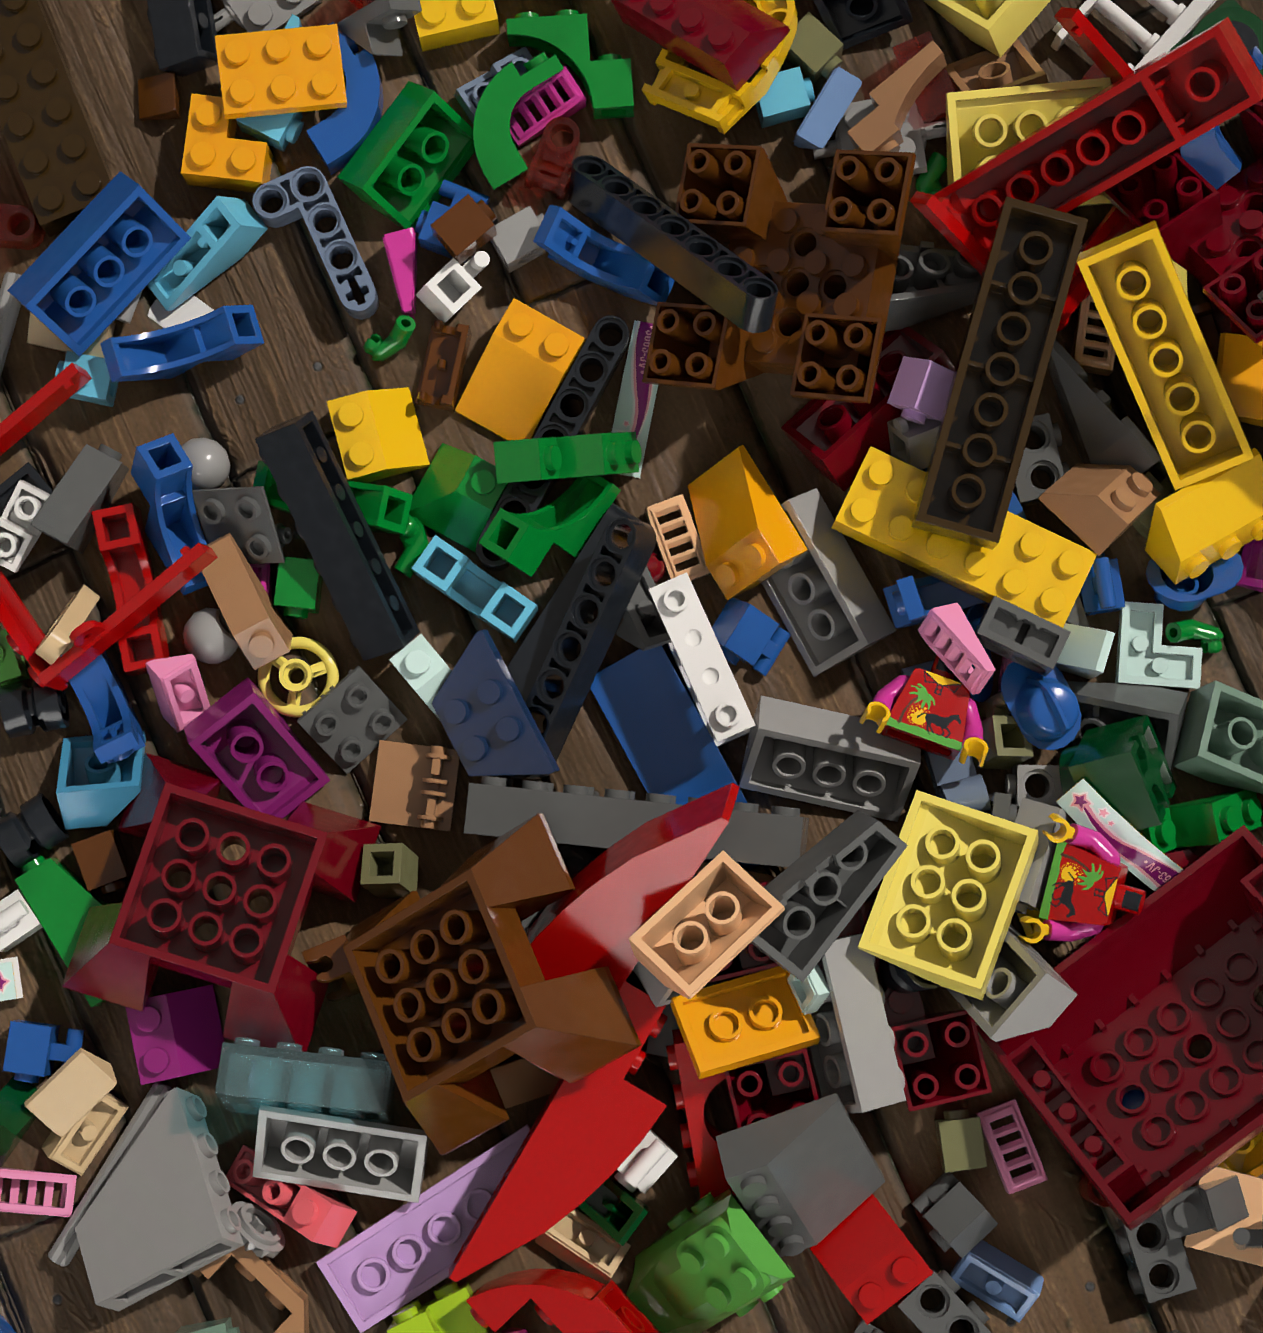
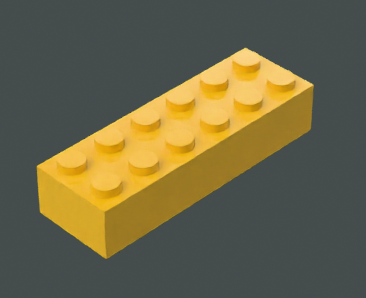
[1077,220,1254,491]
[831,446,1097,628]

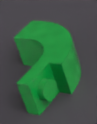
[473,52,564,190]

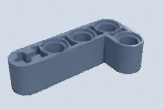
[252,166,379,320]
[901,660,991,812]

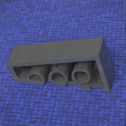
[751,810,908,982]

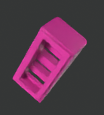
[510,66,586,148]
[382,227,417,319]

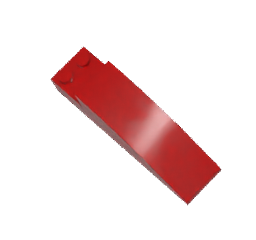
[934,17,1263,251]
[522,783,740,1080]
[449,981,668,1282]

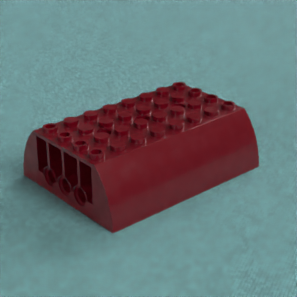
[976,825,1263,1231]

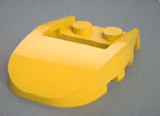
[641,0,798,134]

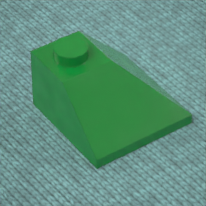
[409,443,508,552]

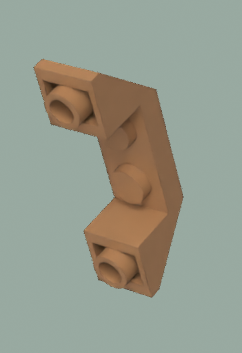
[192,1245,309,1333]

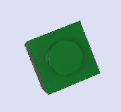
[274,556,323,619]

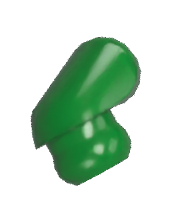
[915,152,947,195]
[363,315,416,362]
[393,515,429,578]
[1165,619,1224,653]

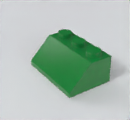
[337,81,475,230]

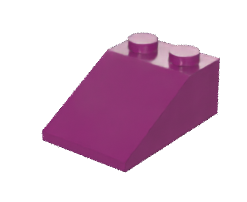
[184,677,330,819]

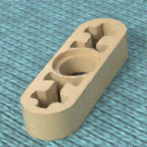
[34,584,100,665]

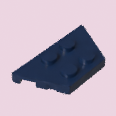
[431,630,560,776]

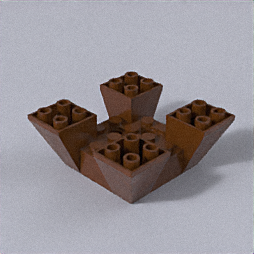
[642,143,916,404]
[343,813,641,1155]

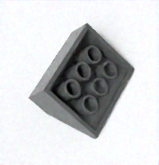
[715,1093,885,1258]

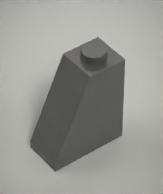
[30,444,129,554]

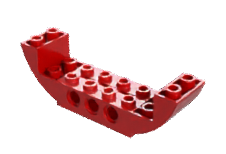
[466,1268,661,1333]

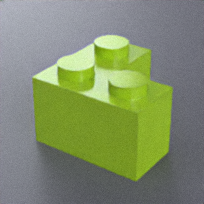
[387,1281,490,1333]

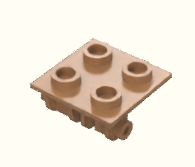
[369,740,460,831]

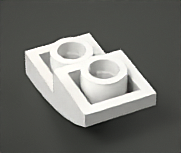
[0,480,51,573]

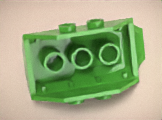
[626,1189,795,1333]

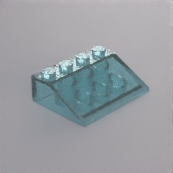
[215,1037,395,1125]

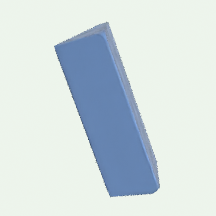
[793,66,862,150]
[949,1240,1044,1322]

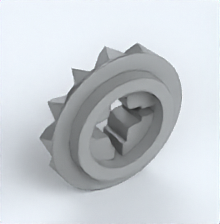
[232,1201,285,1258]

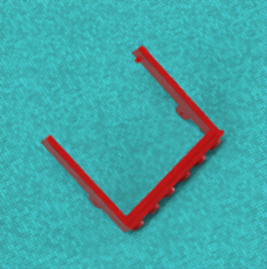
[909,7,1181,333]
[0,363,218,691]

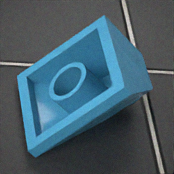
[56,731,146,830]

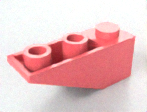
[226,1145,358,1248]

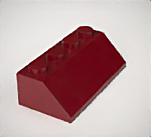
[611,0,790,91]
[781,327,955,491]

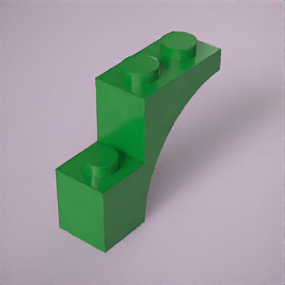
[506,9,634,119]
[493,432,642,484]
[253,461,413,535]
[479,476,621,577]
[1137,788,1263,853]

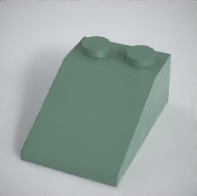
[1173,680,1263,794]

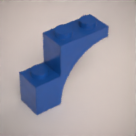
[100,305,264,382]
[131,433,209,596]

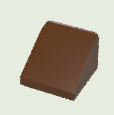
[138,72,180,121]

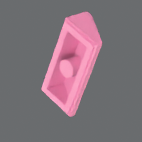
[145,654,210,733]

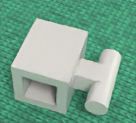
[416,251,490,324]
[0,889,43,952]
[614,1129,678,1194]

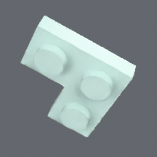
[1115,601,1202,690]

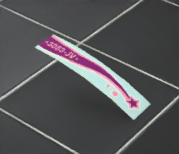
[612,320,658,479]
[1056,779,1184,891]

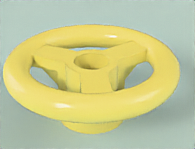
[257,637,339,718]

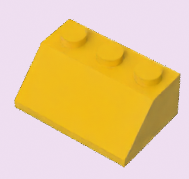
[1145,448,1263,585]

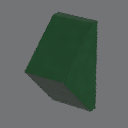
[0,1076,38,1167]
[578,1177,649,1246]

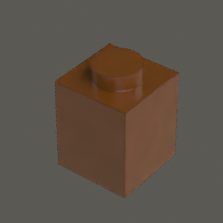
[430,194,497,265]
[71,830,133,896]

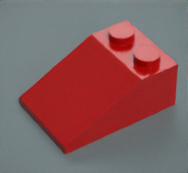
[809,1194,933,1325]

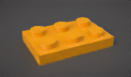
[215,24,347,120]
[670,966,820,1079]

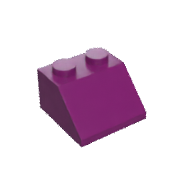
[126,984,230,1085]

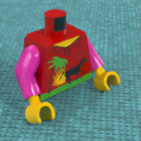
[859,655,989,767]
[1018,813,1146,943]

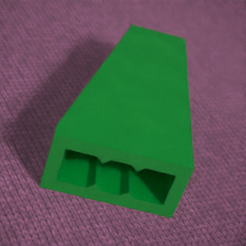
[15,856,161,1007]

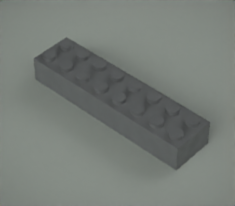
[464,776,809,867]

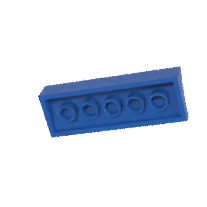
[590,645,760,878]

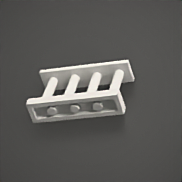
[1051,0,1217,71]
[648,572,756,747]

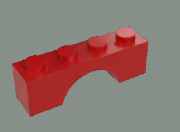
[92,503,170,676]
[666,1029,736,1198]

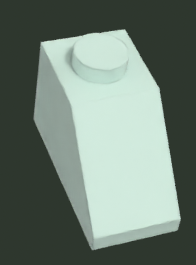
[1056,623,1115,680]
[389,634,452,720]

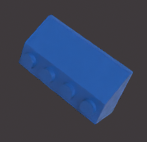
[7,171,191,357]

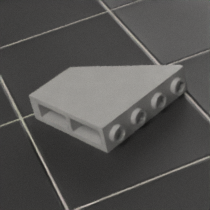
[75,1087,244,1311]

